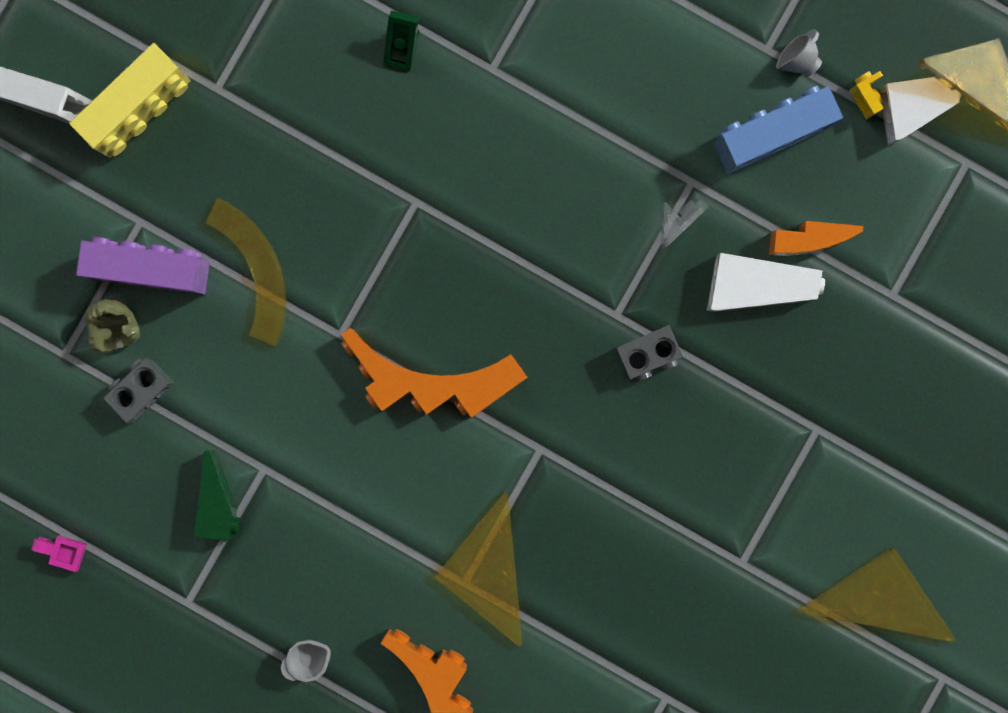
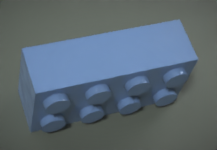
[714,86,843,175]

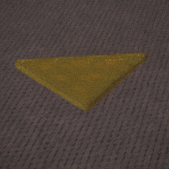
[917,39,1008,131]
[435,492,522,647]
[802,547,956,642]

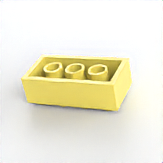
[69,43,191,158]

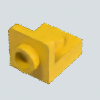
[849,71,884,120]

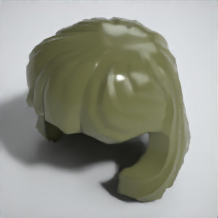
[85,299,141,354]

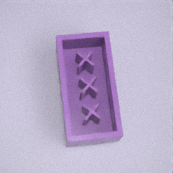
[76,237,210,295]

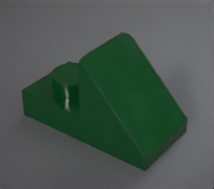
[383,10,420,71]

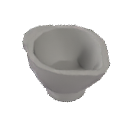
[776,29,822,77]
[281,639,331,682]

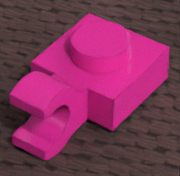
[31,535,87,572]

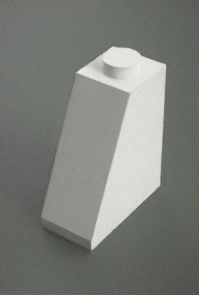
[880,74,962,145]

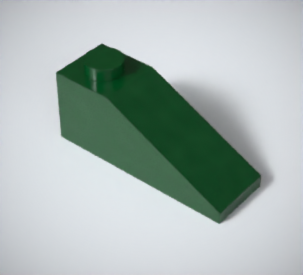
[194,450,240,541]

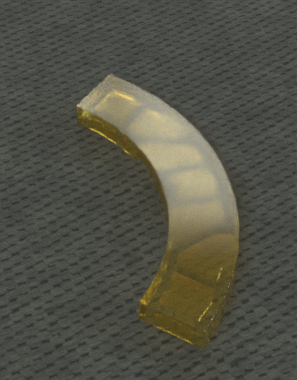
[206,197,286,347]

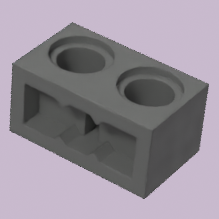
[614,325,683,382]
[103,359,175,423]

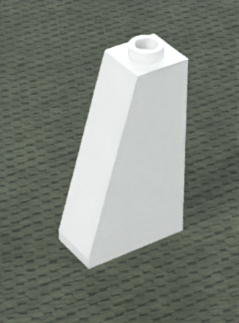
[0,67,92,123]
[707,253,825,312]

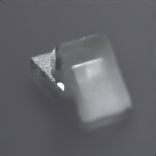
[661,198,709,249]

